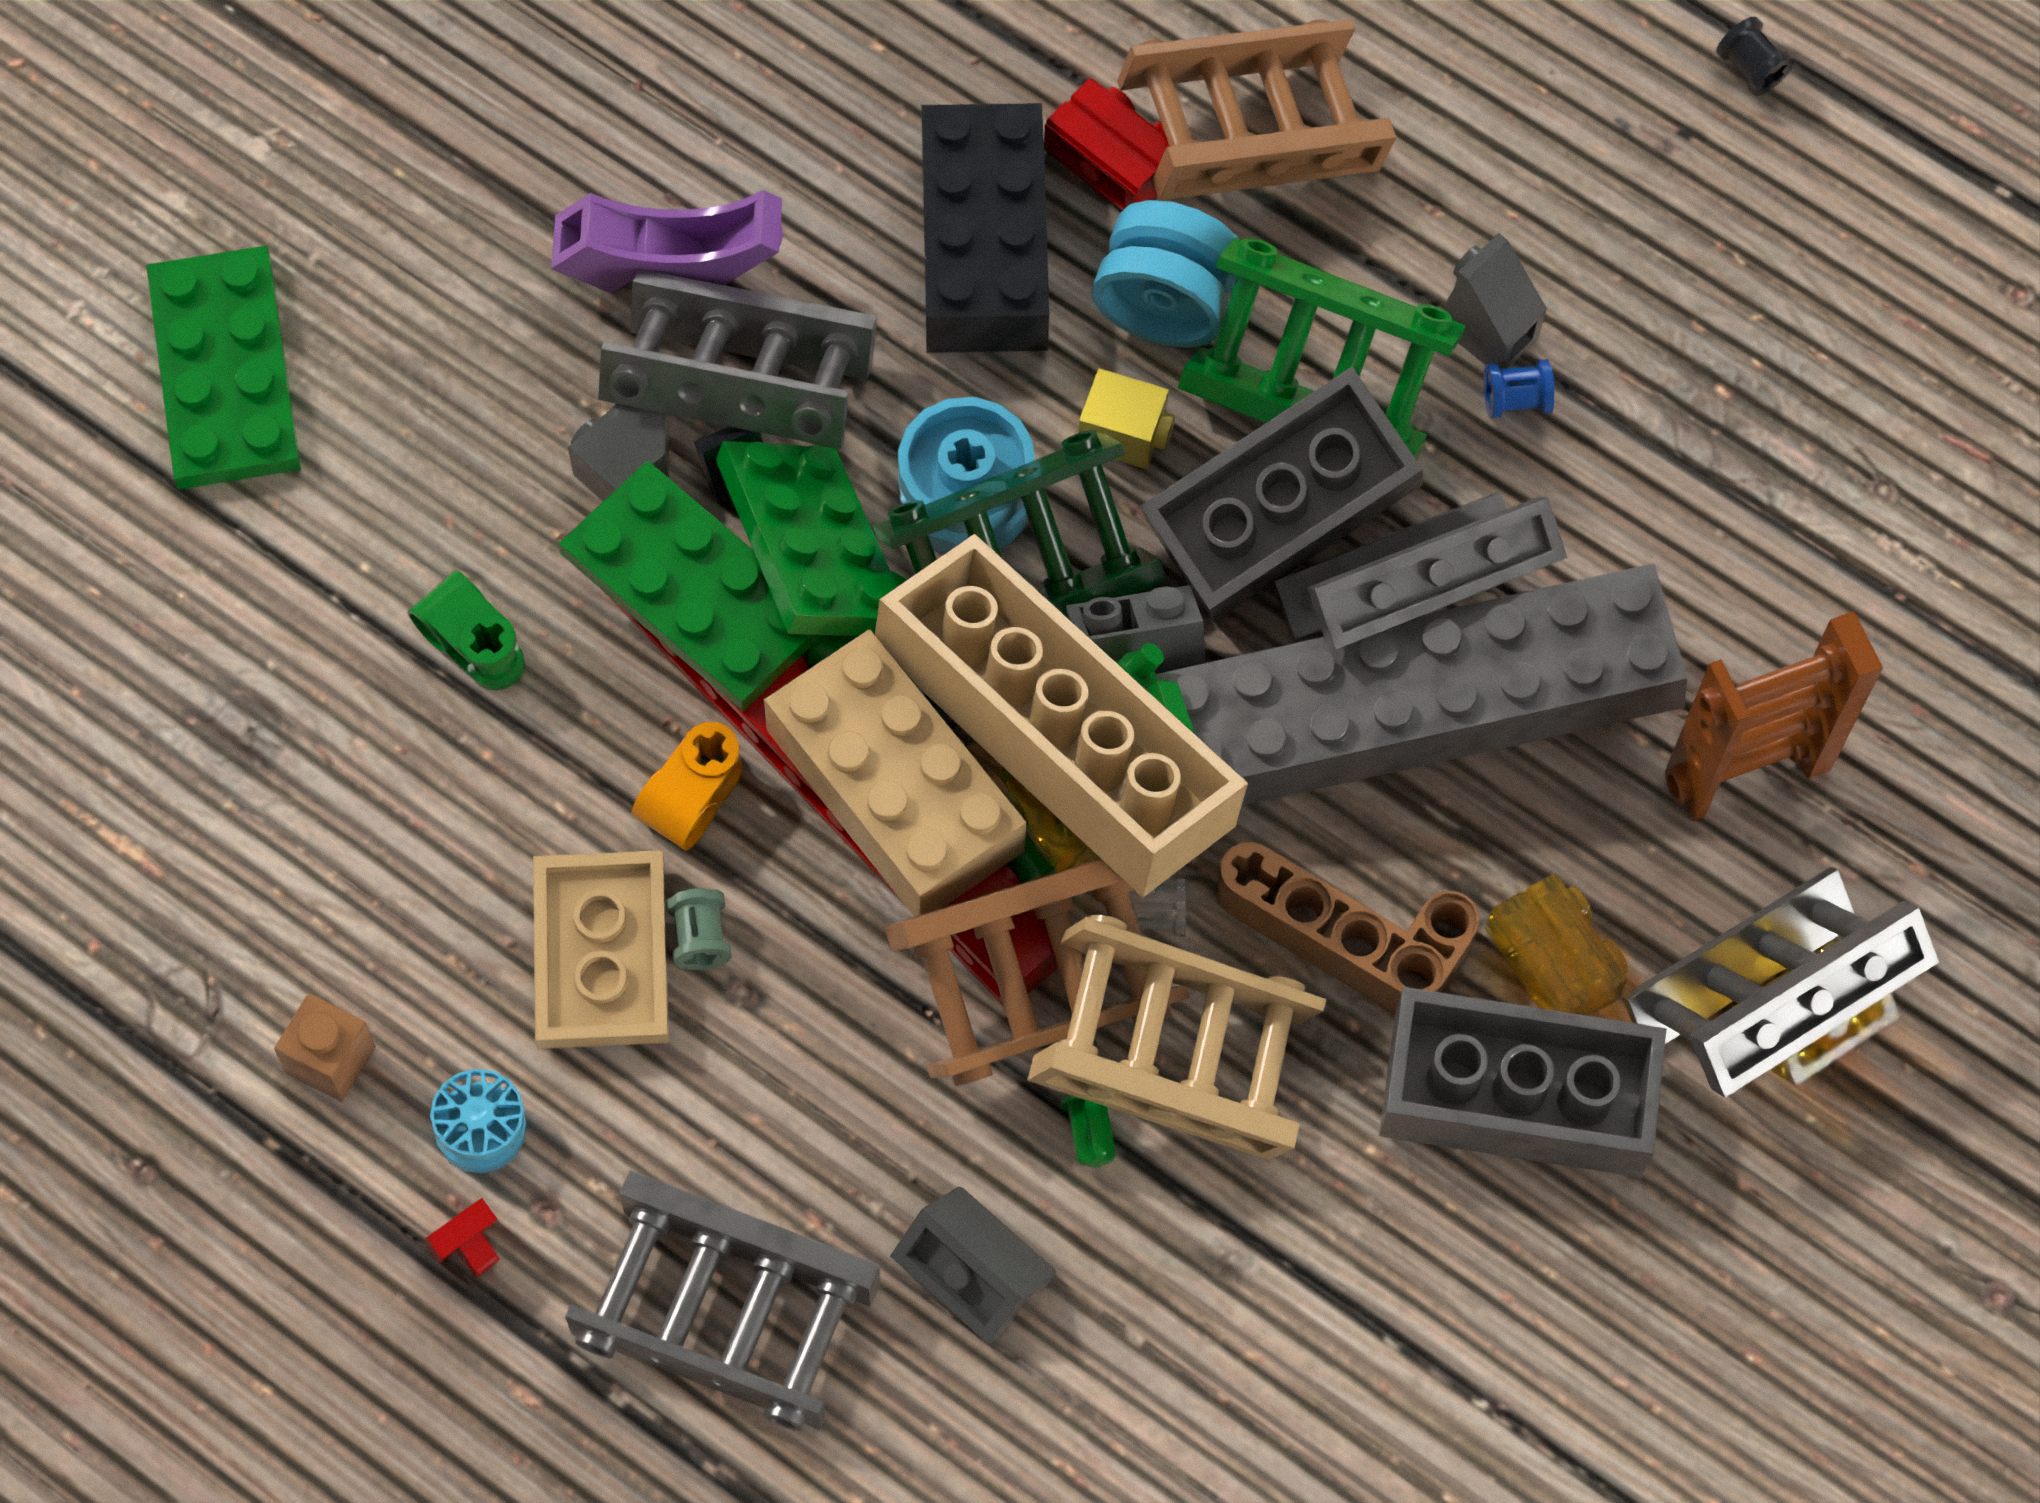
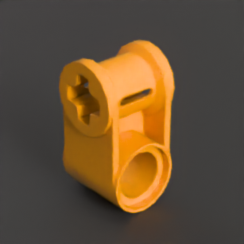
[632,722,742,851]

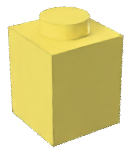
[1078,368,1176,470]

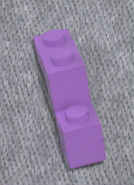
[551,190,783,293]

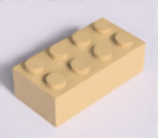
[764,629,1026,917]

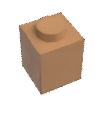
[274,992,376,1102]

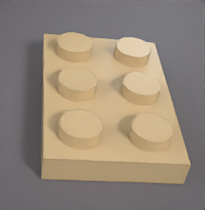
[533,850,669,1049]

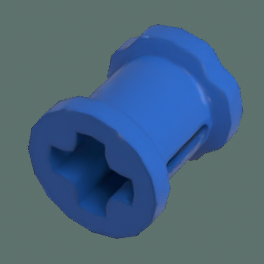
[1484,359,1555,419]

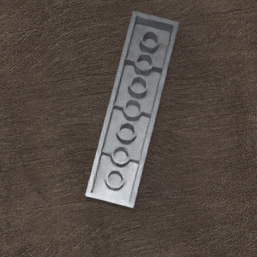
[1156,563,1687,806]

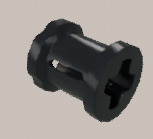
[1716,16,1795,96]

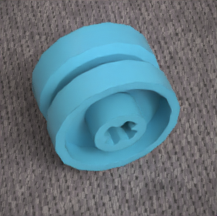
[1092,200,1238,348]
[898,397,1035,554]

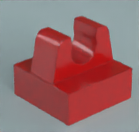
[424,1198,500,1278]

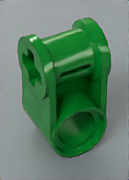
[407,570,525,691]

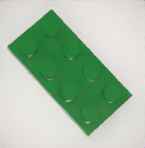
[146,245,301,490]
[715,441,897,636]
[558,460,822,712]

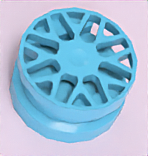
[430,1069,527,1174]

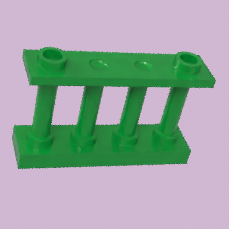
[1177,238,1466,461]

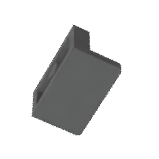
[890,1187,1056,1345]

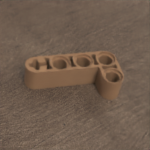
[1217,842,1480,1014]

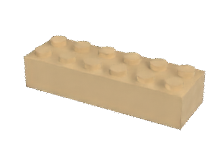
[875,534,1248,898]

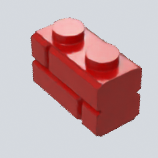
[1044,78,1169,211]

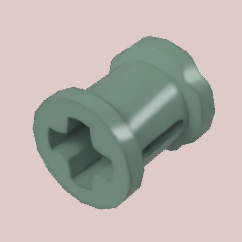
[667,888,732,970]

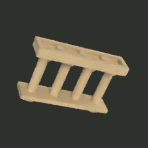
[1028,915,1326,1160]

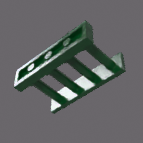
[873,430,1167,617]

